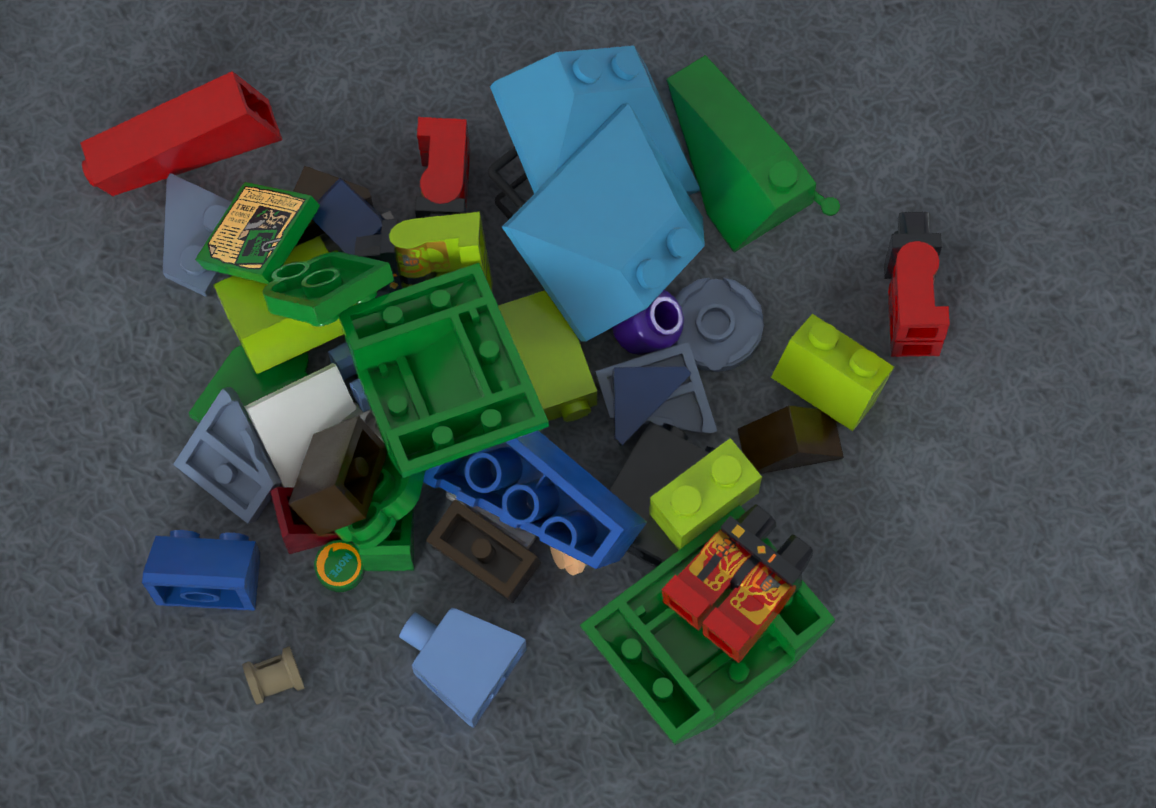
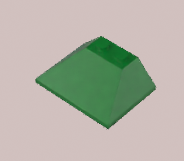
[339,263,549,478]
[580,505,835,745]

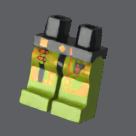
[355,212,493,299]

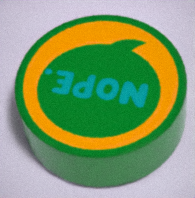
[314,540,365,592]

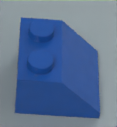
[142,530,261,610]

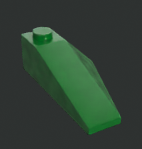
[666,55,816,253]

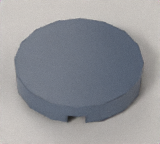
[672,278,764,372]

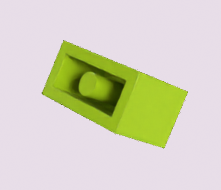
[771,313,894,431]
[649,438,762,550]

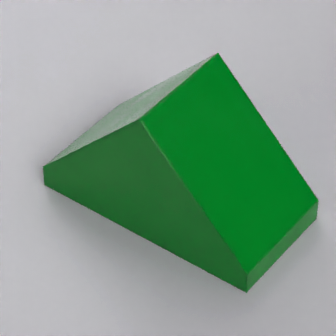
[359,508,414,571]

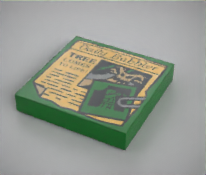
[195,182,320,284]

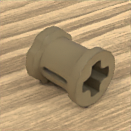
[242,646,305,705]

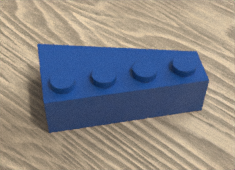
[423,431,647,569]

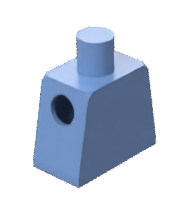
[399,608,527,728]

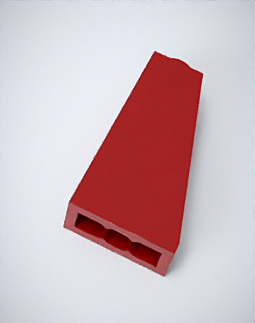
[80,71,282,196]

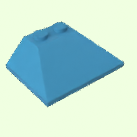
[490,46,700,195]
[502,103,705,341]

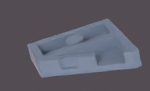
[163,173,231,297]
[595,341,717,434]
[173,387,282,524]

